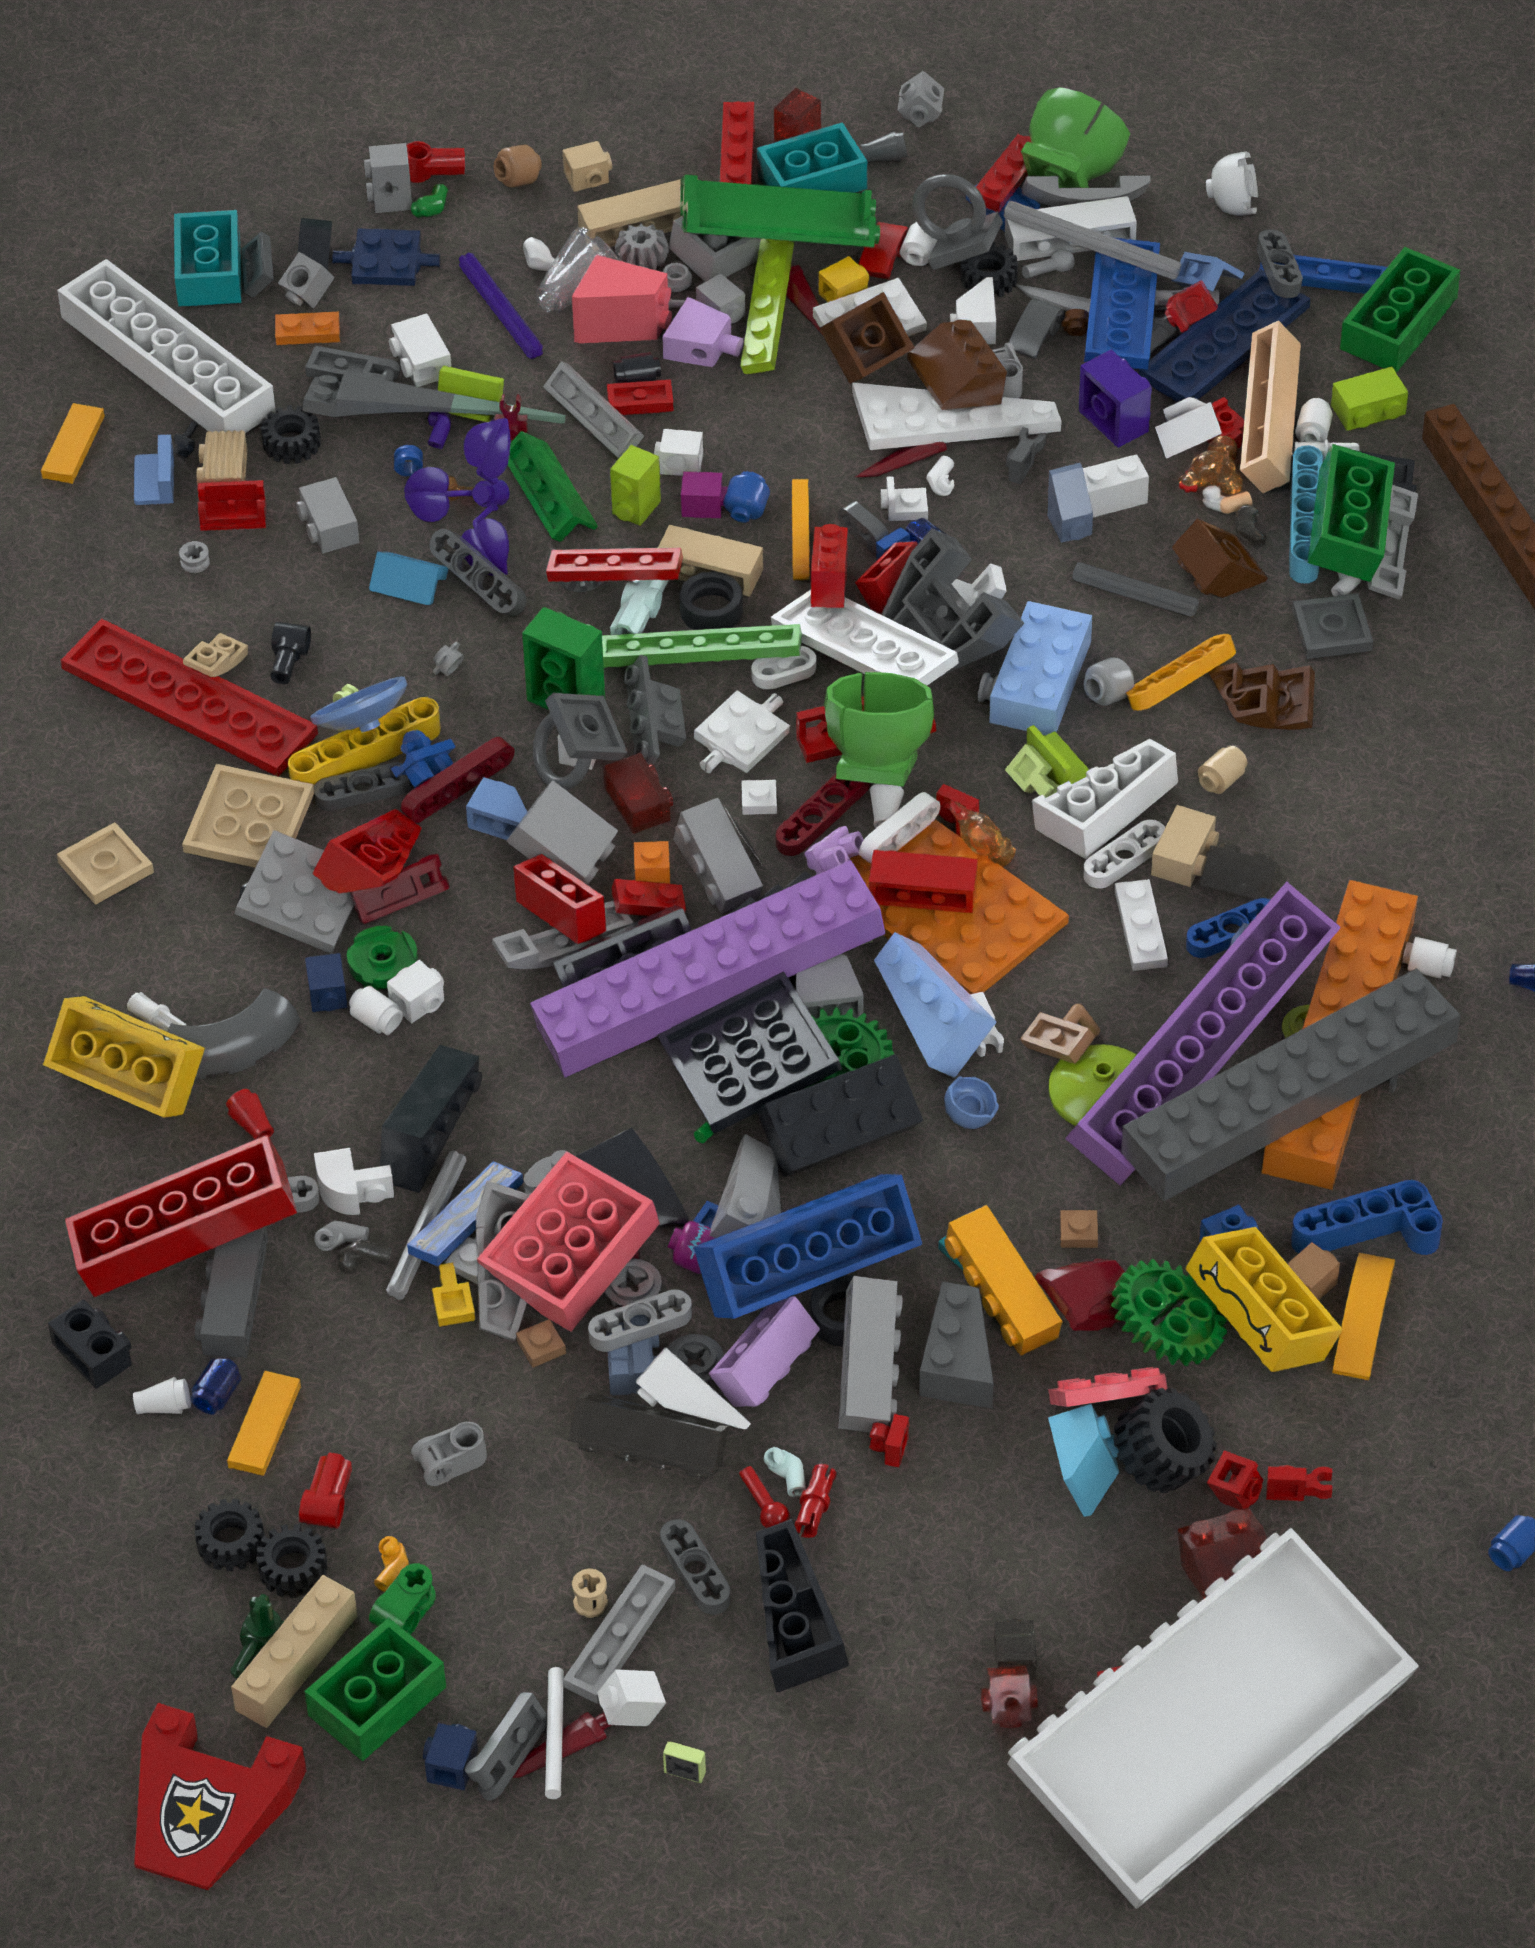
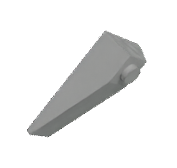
[476,1180,530,1341]

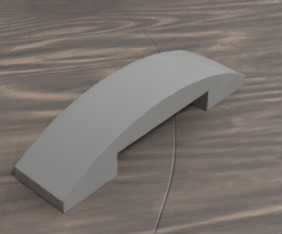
[1022,176,1151,207]
[1367,485,1418,600]
[492,900,633,969]

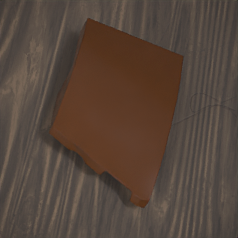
[1208,663,1315,730]

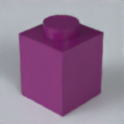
[681,471,728,518]

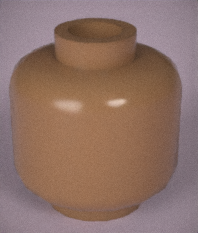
[493,145,542,187]

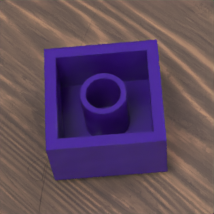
[1079,349,1152,448]

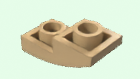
[183,633,248,677]

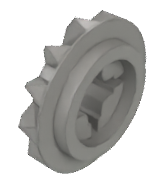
[604,1259,662,1306]

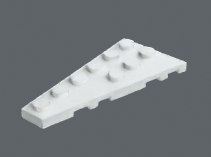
[852,383,1061,450]

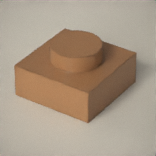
[1060,1210,1098,1248]
[516,1319,566,1368]

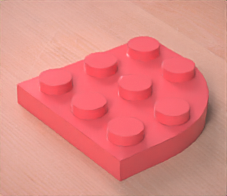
[1048,1367,1167,1407]

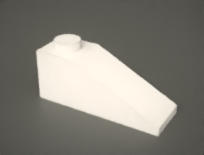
[636,1347,751,1429]

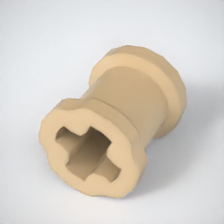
[572,1568,608,1618]

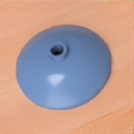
[310,677,407,733]

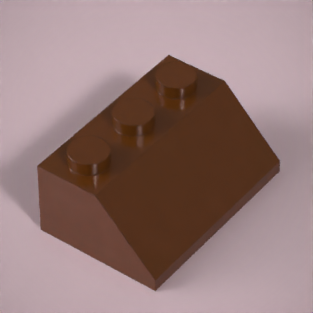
[907,319,1007,410]

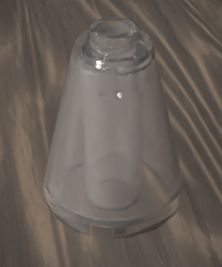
[536,227,619,313]

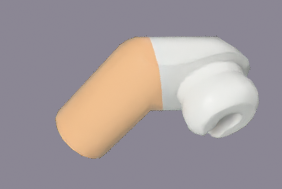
[1202,486,1252,514]

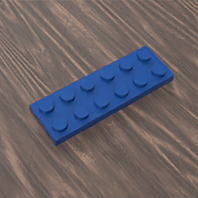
[1084,237,1160,369]

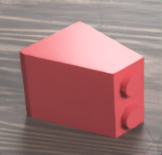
[572,255,672,343]

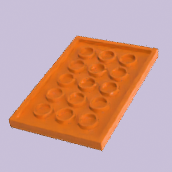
[850,819,1069,994]

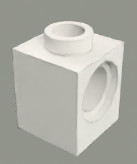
[654,429,703,476]

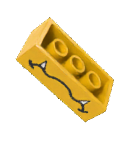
[43,996,205,1118]
[1185,1227,1343,1372]

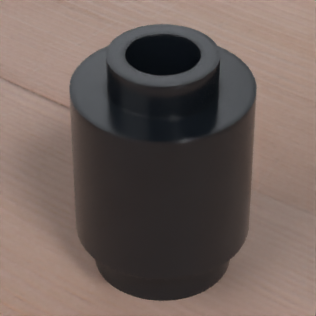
[613,352,661,383]

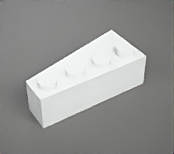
[1032,739,1178,859]

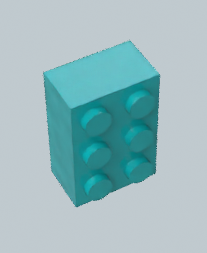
[757,122,867,193]
[174,210,242,307]

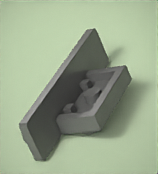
[624,655,686,775]

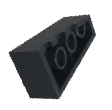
[380,1045,482,1193]
[756,1519,849,1693]

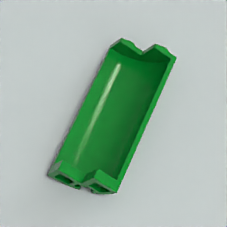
[680,174,880,248]

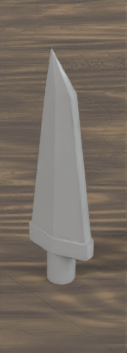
[1016,285,1090,312]

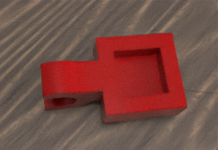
[1266,1465,1332,1501]

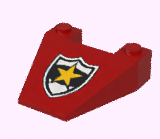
[134,1703,306,1890]

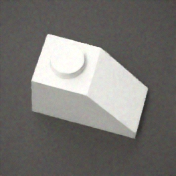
[950,277,996,344]

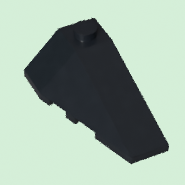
[552,905,692,988]

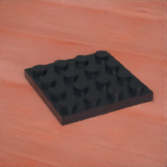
[657,971,842,1134]

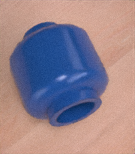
[723,471,770,523]

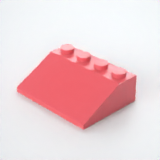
[477,1151,660,1332]

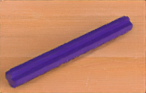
[459,252,543,359]

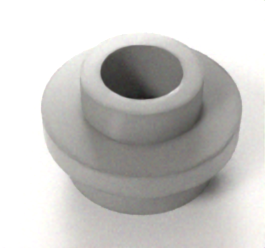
[663,263,692,292]

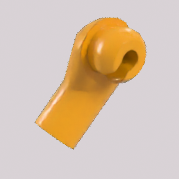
[374,1536,409,1592]

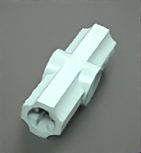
[610,580,669,635]

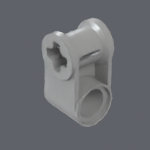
[992,342,1023,398]
[411,1421,487,1486]

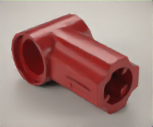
[406,141,465,183]
[299,1453,352,1529]

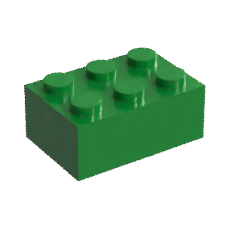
[522,607,605,710]
[305,1618,446,1762]

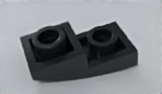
[297,218,332,270]

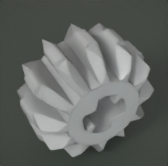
[615,223,669,270]

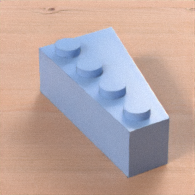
[874,932,996,1078]

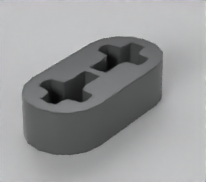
[838,501,889,553]

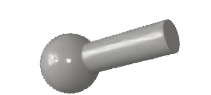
[1022,249,1075,278]

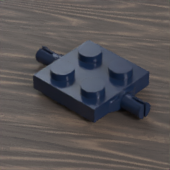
[332,229,440,286]

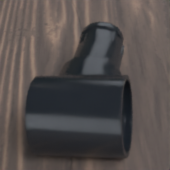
[270,622,311,684]

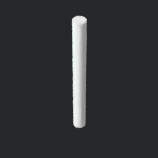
[545,1667,564,1799]

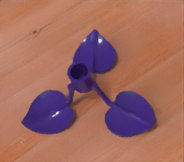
[404,418,510,576]

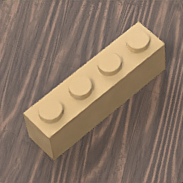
[577,179,698,252]
[231,1575,357,1728]

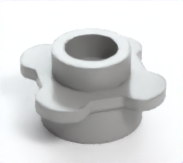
[433,642,464,676]

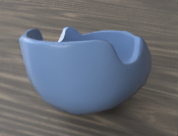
[944,1076,999,1129]

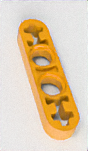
[792,479,809,580]
[1126,634,1236,711]

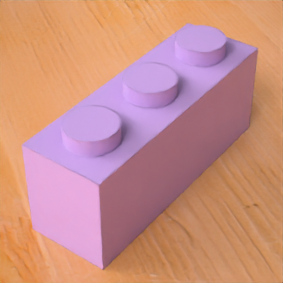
[709,1296,820,1407]

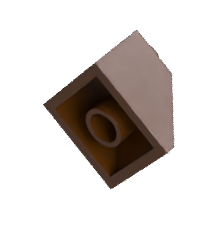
[1172,518,1268,598]

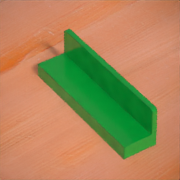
[508,431,598,542]

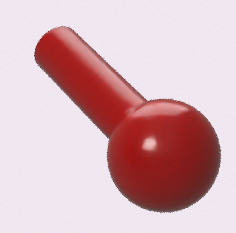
[739,1466,790,1528]

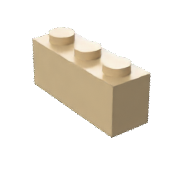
[658,525,763,597]

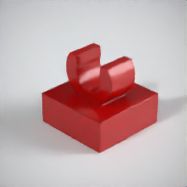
[869,1414,909,1468]

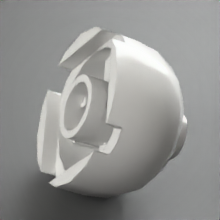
[1206,151,1258,216]

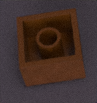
[819,292,915,384]

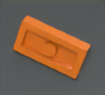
[275,312,340,345]

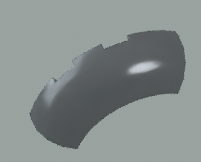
[167,988,300,1079]

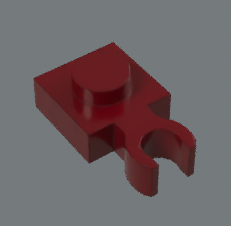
[494,394,528,443]

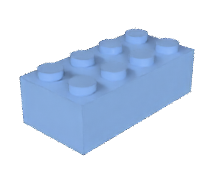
[989,601,1092,735]

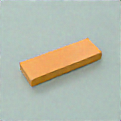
[41,403,105,484]
[227,1371,301,1476]

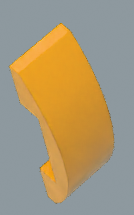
[1332,1253,1395,1380]

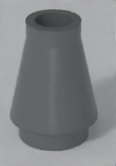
[861,131,908,162]

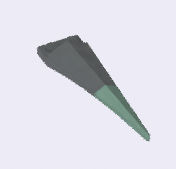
[302,373,566,424]

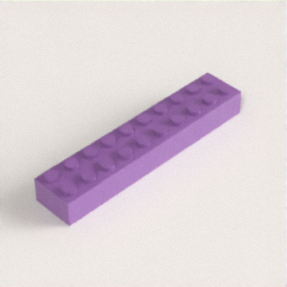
[530,860,885,1077]
[1065,881,1341,1186]

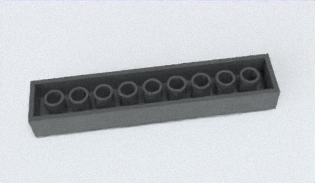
[1121,968,1461,1201]

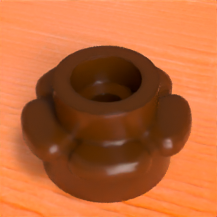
[1061,309,1089,336]

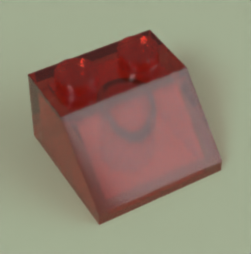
[1177,1507,1267,1598]

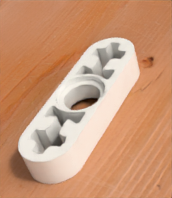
[859,792,940,864]
[1084,820,1165,888]

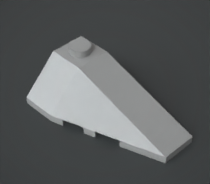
[709,1134,781,1238]

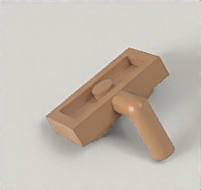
[1020,1004,1100,1064]

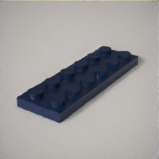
[1138,269,1310,402]

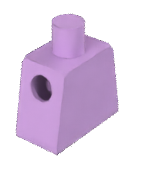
[663,297,744,367]

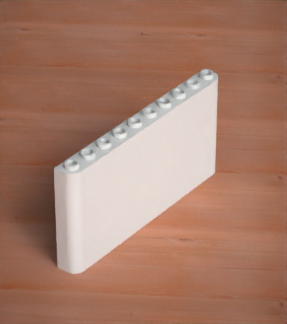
[1007,1528,1419,1909]

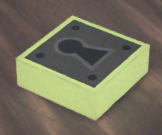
[663,1741,706,1783]

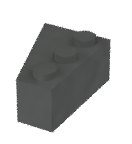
[919,1281,994,1409]

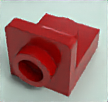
[1165,280,1218,333]
[936,784,982,840]

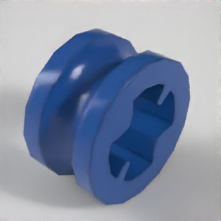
[394,445,423,476]

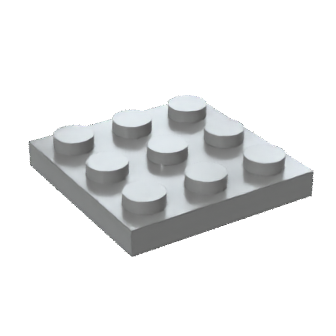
[235,830,354,953]

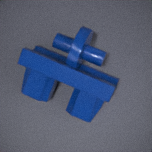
[391,730,456,788]

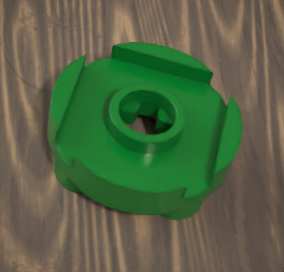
[347,926,418,990]

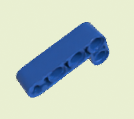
[1291,1180,1443,1255]

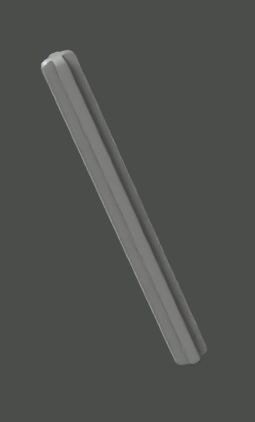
[1004,201,1181,280]

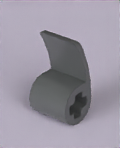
[1009,298,1065,359]

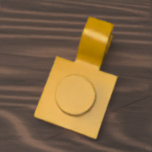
[432,1262,475,1327]

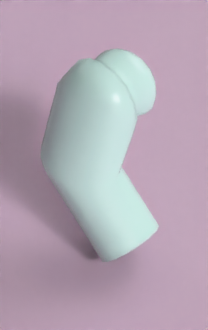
[764,1447,806,1497]

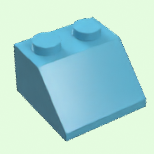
[1048,1404,1119,1517]

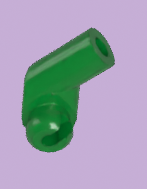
[411,184,448,218]

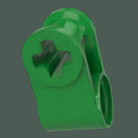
[369,1563,436,1635]

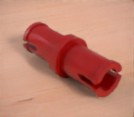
[794,1464,837,1538]

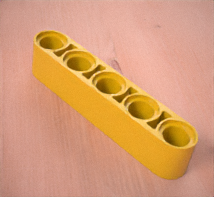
[288,697,441,786]

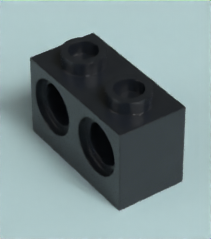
[48,1299,132,1389]

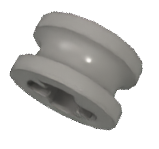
[179,541,210,573]
[978,672,998,703]

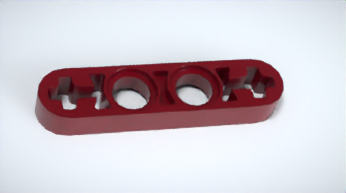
[401,737,515,823]
[776,774,871,856]

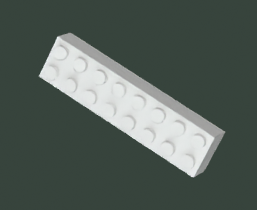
[57,259,276,433]

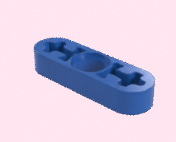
[1186,898,1270,958]

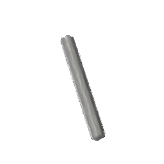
[386,1150,466,1300]

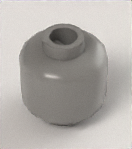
[1084,657,1134,706]

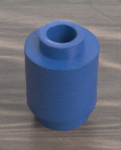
[1488,1515,1535,1571]

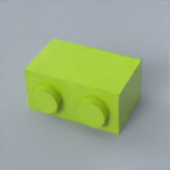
[1331,367,1408,431]
[610,445,661,526]

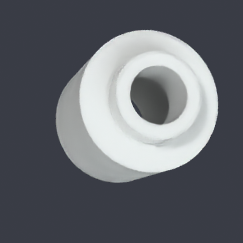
[900,222,937,266]
[1295,398,1333,442]
[1402,937,1457,979]
[349,986,403,1035]

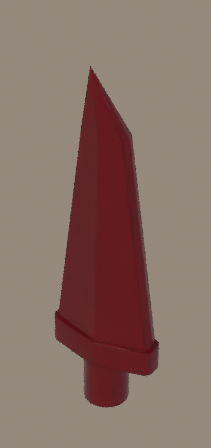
[786,265,822,334]
[855,441,950,477]
[512,1712,612,1778]

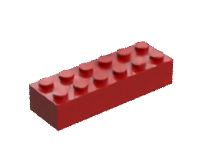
[65,1135,297,1297]

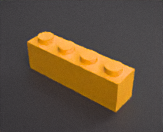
[944,1205,1062,1356]

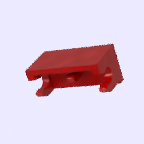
[198,480,266,531]

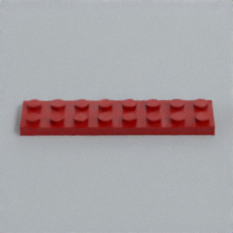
[61,618,318,777]

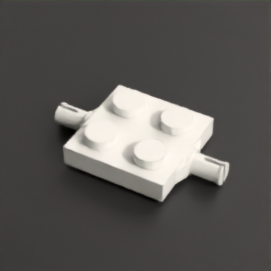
[694,690,790,773]

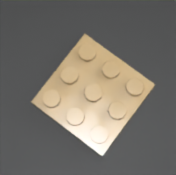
[182,764,314,868]

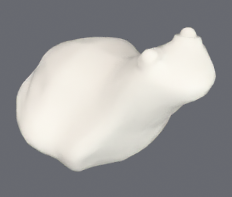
[523,237,567,277]

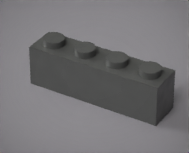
[195,1226,268,1358]

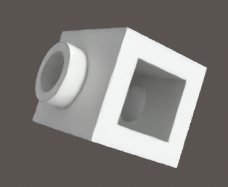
[387,960,444,1023]

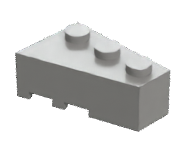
[673,798,763,914]

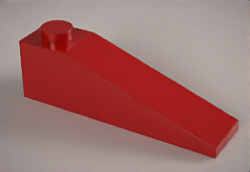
[312,809,422,894]

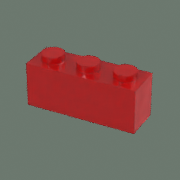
[811,524,848,608]
[869,850,978,913]
[513,854,606,944]

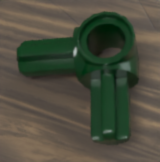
[231,1594,284,1679]

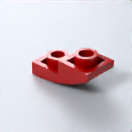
[858,222,909,279]

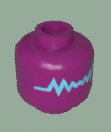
[667,1221,715,1274]

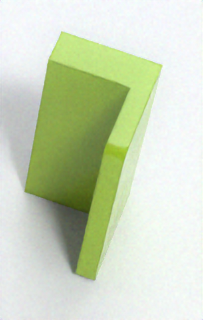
[438,366,504,422]
[1027,725,1089,786]

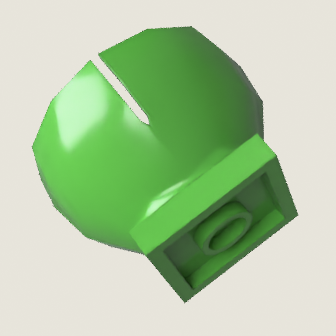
[1021,87,1130,188]
[824,672,934,787]

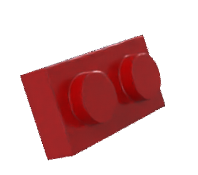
[607,380,674,415]
[611,879,686,916]

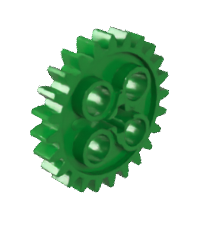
[804,1007,894,1089]
[1111,1259,1227,1367]

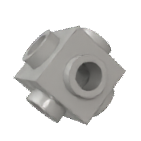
[897,71,944,127]

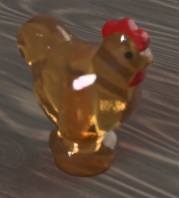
[1178,436,1243,495]
[949,800,1016,867]

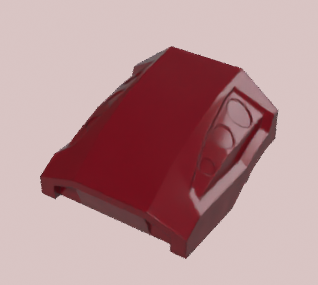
[1034,1258,1125,1331]

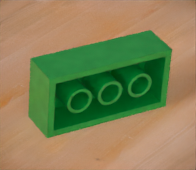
[1340,247,1461,373]
[1307,444,1395,582]

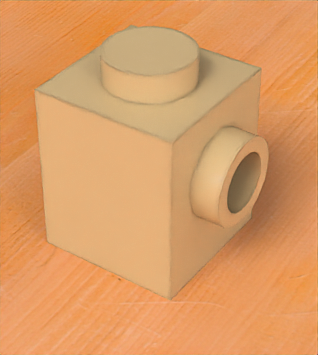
[563,141,612,192]

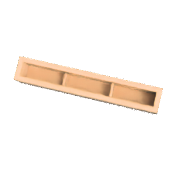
[1240,320,1301,493]

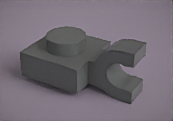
[1006,427,1047,485]

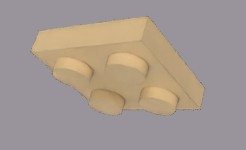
[57,822,154,905]

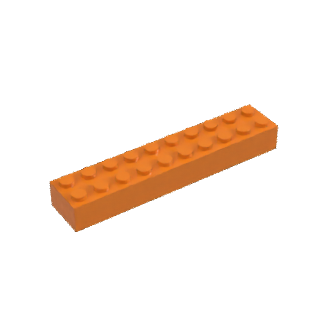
[1262,880,1418,1190]

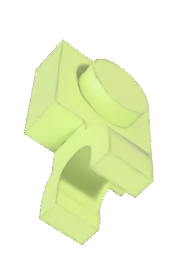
[1005,744,1059,798]

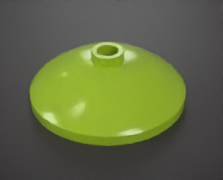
[1049,1044,1136,1126]

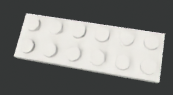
[771,590,959,686]

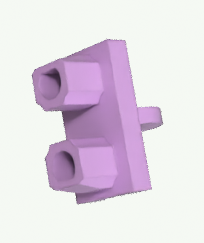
[804,826,864,875]

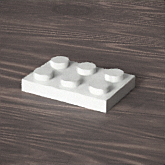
[813,278,927,336]

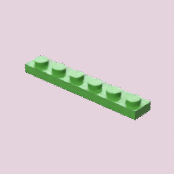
[602,624,802,667]

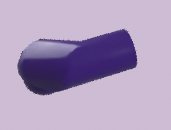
[428,412,451,449]

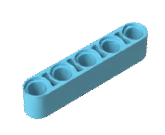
[1289,445,1323,583]

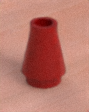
[226,1089,274,1140]

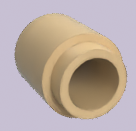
[1198,746,1248,794]

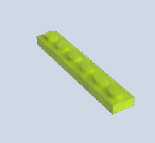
[740,239,794,374]

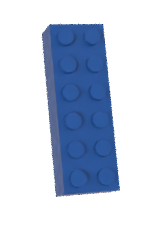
[693,1174,922,1319]

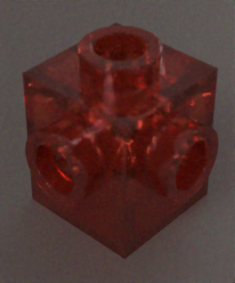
[981,1666,1038,1728]

